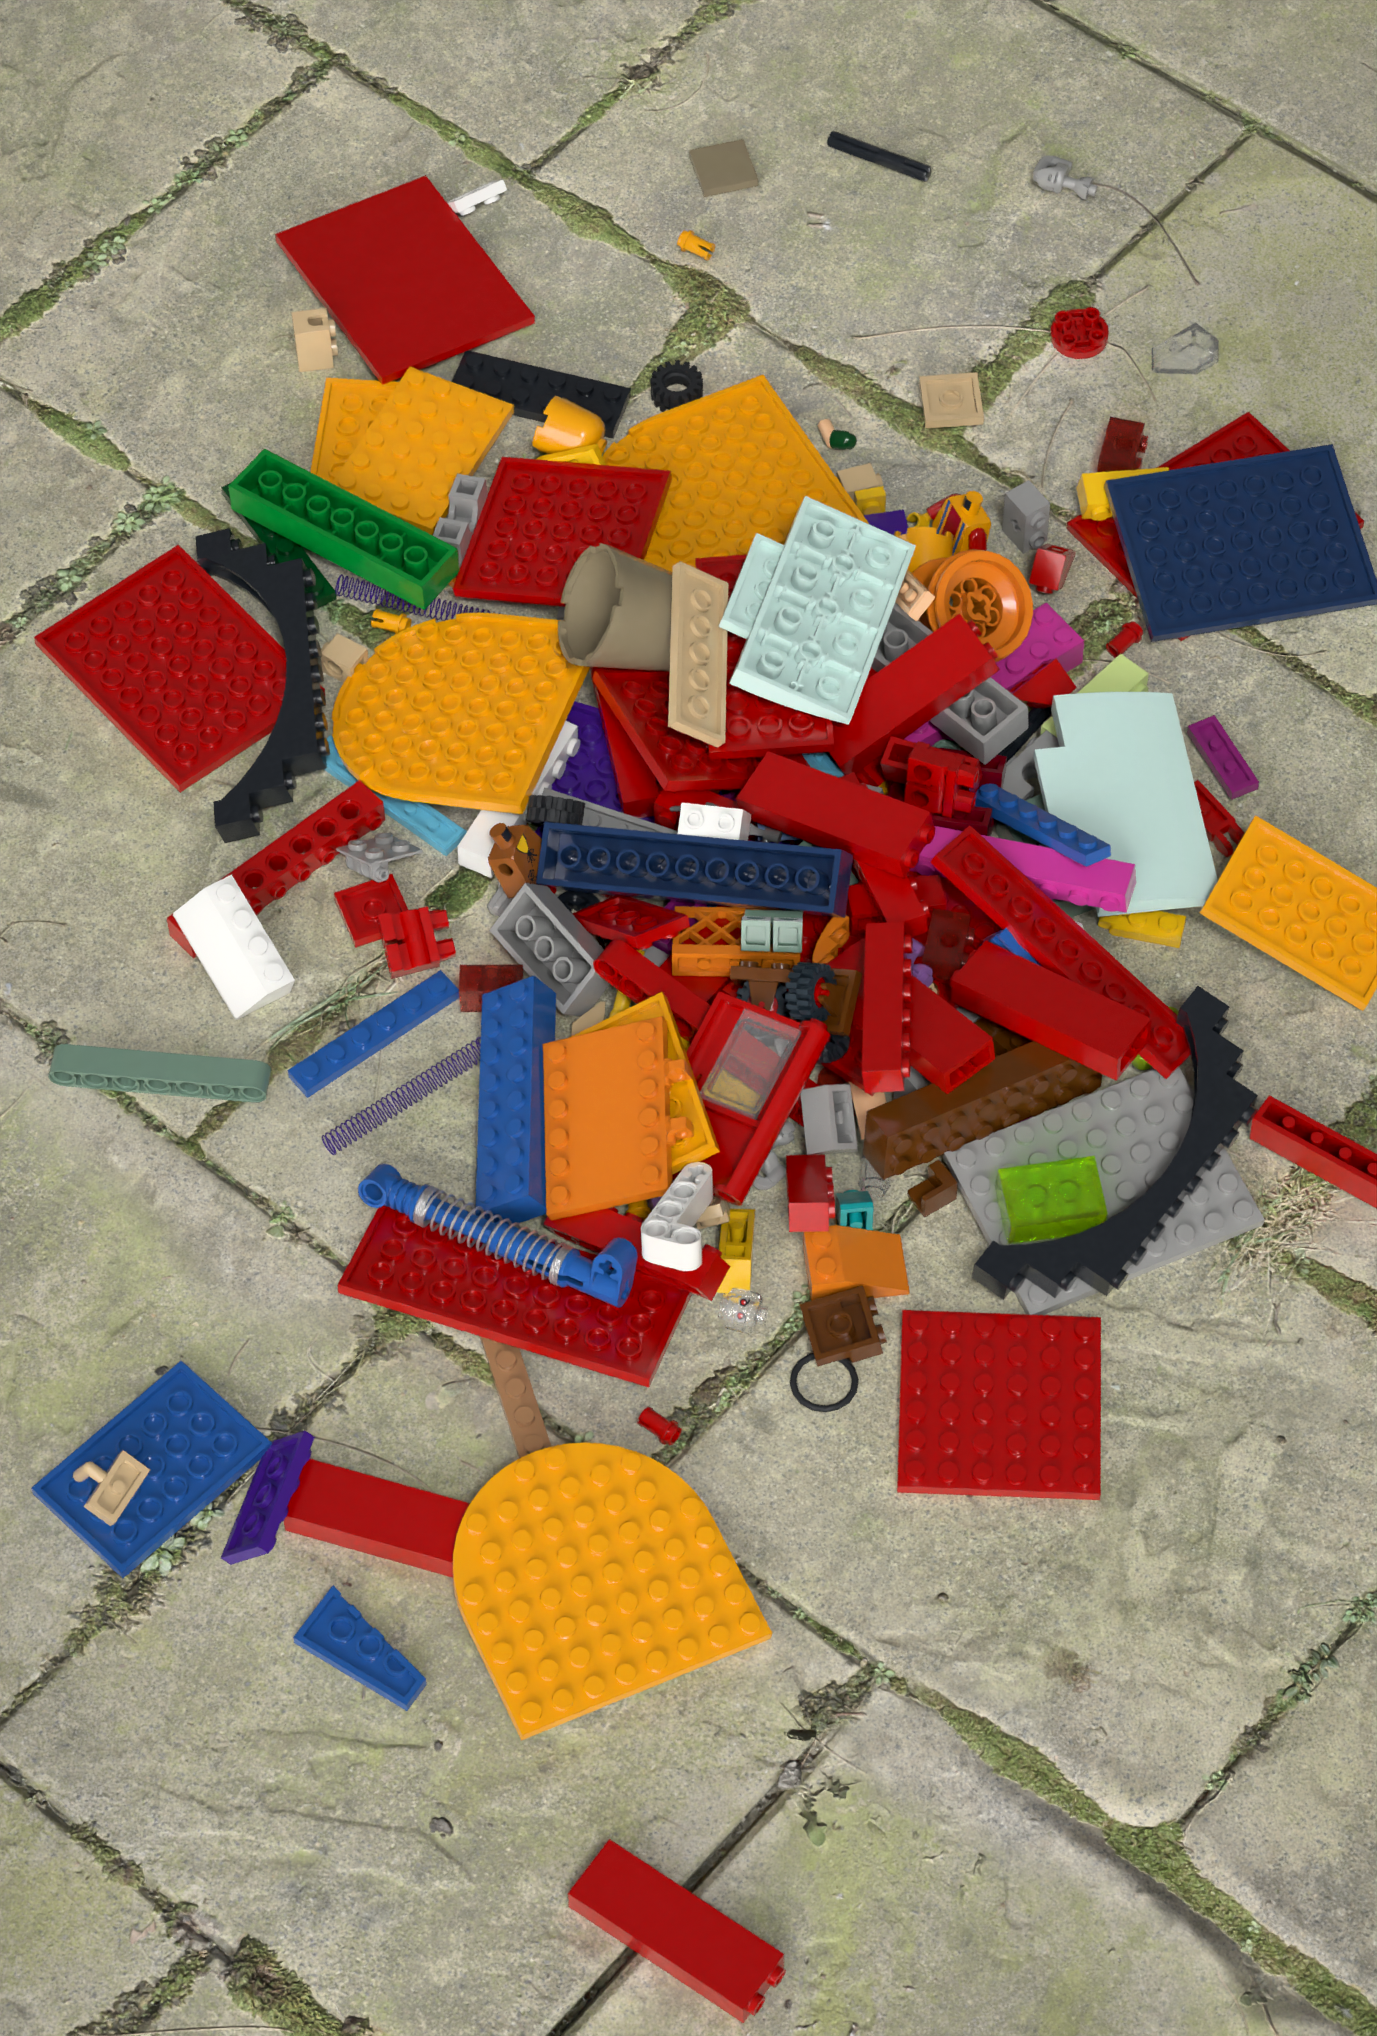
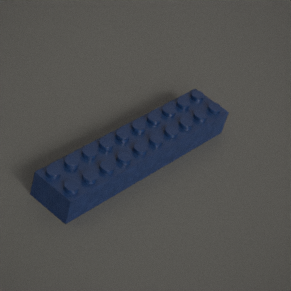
[536,822,853,918]

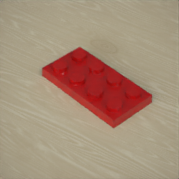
[572,895,690,950]

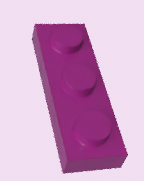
[1187,715,1259,800]

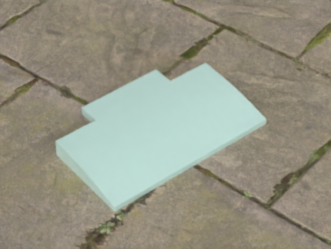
[718,496,916,725]
[1033,692,1218,917]

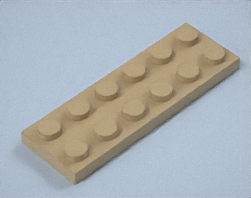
[668,561,728,747]

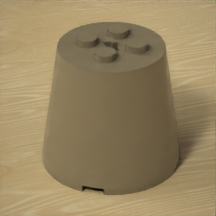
[558,543,672,672]

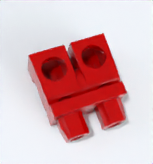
[904,741,980,818]
[377,906,456,979]

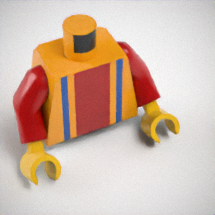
[906,491,991,555]

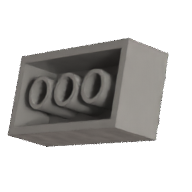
[489,883,610,1016]

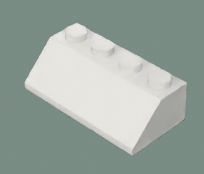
[173,875,295,1020]

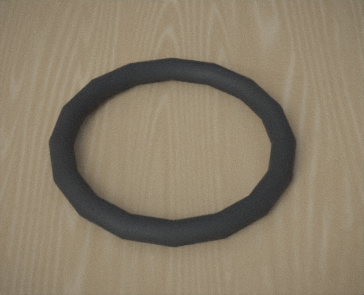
[790,1353,859,1412]

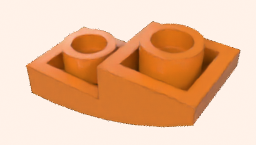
[812,915,850,964]

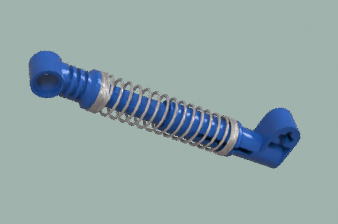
[358,1164,637,1308]

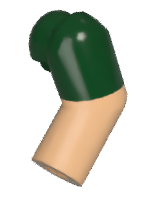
[817,419,857,450]

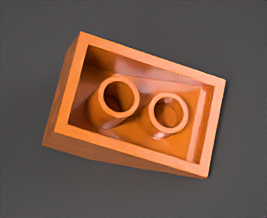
[803,1225,909,1301]

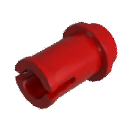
[1106,621,1143,658]
[637,1407,682,1445]

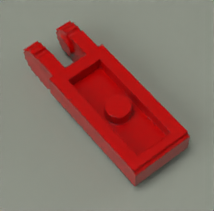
[1194,780,1245,857]

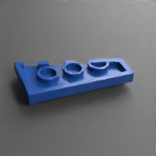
[293,1586,427,1711]

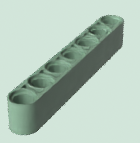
[48,1044,271,1103]

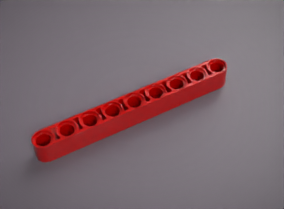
[593,939,819,1127]

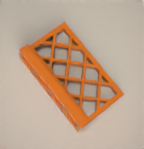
[672,906,800,977]

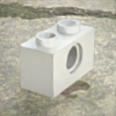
[677,803,751,841]

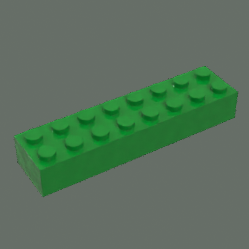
[229,448,459,610]

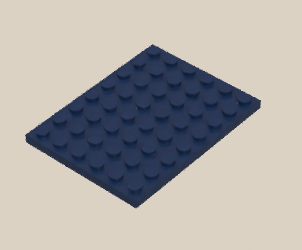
[1104,444,1377,642]

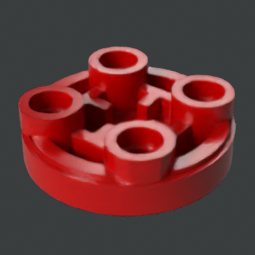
[1050,307,1109,359]

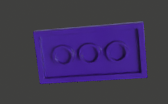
[221,1430,315,1565]

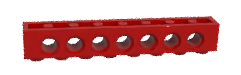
[167,780,385,958]

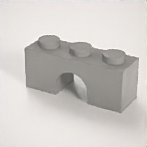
[433,474,488,568]
[1002,730,1059,800]

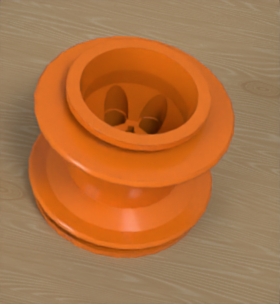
[912,549,1033,662]

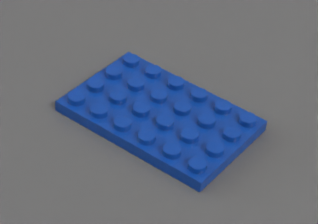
[31,1361,272,1578]

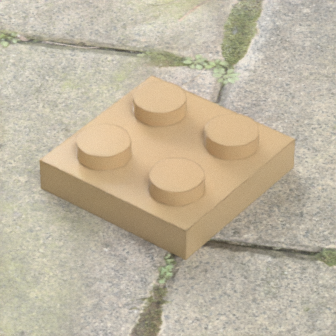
[919,372,984,429]

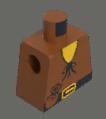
[488,823,542,899]

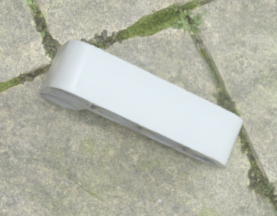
[641,1162,713,1271]

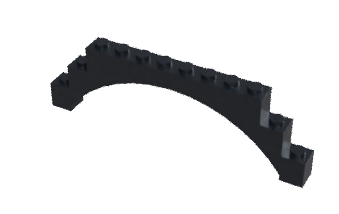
[195,528,330,843]
[971,986,1258,1300]

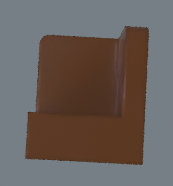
[907,1160,958,1218]

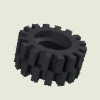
[651,360,703,412]
[526,795,585,825]

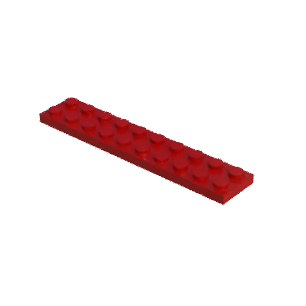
[930,825,1191,1079]

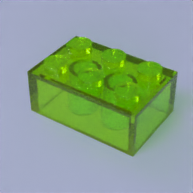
[995,1156,1108,1245]

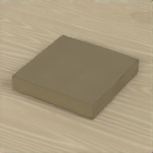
[689,139,758,197]

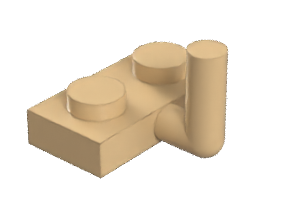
[73,1450,150,1526]

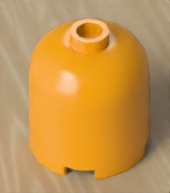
[532,396,607,455]
[894,527,953,573]

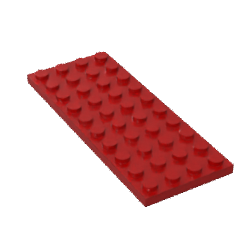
[338,1205,693,1388]

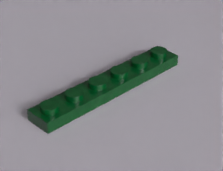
[221,483,337,608]

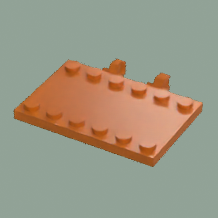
[543,1016,694,1220]

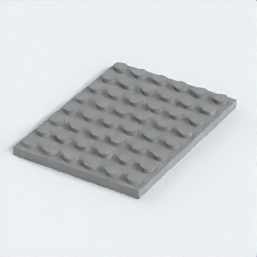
[943,1068,1265,1315]

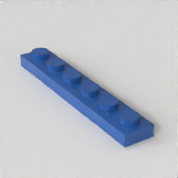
[975,784,1111,867]
[287,970,460,1098]

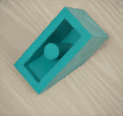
[835,1190,874,1230]

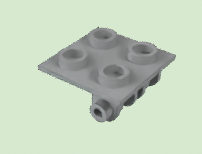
[337,833,423,882]

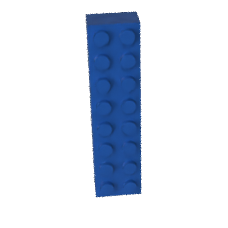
[475,976,556,1224]

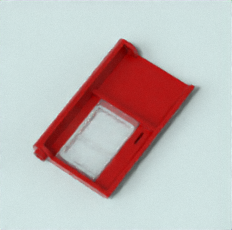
[672,991,831,1206]

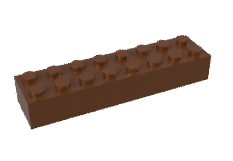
[863,1041,1103,1180]

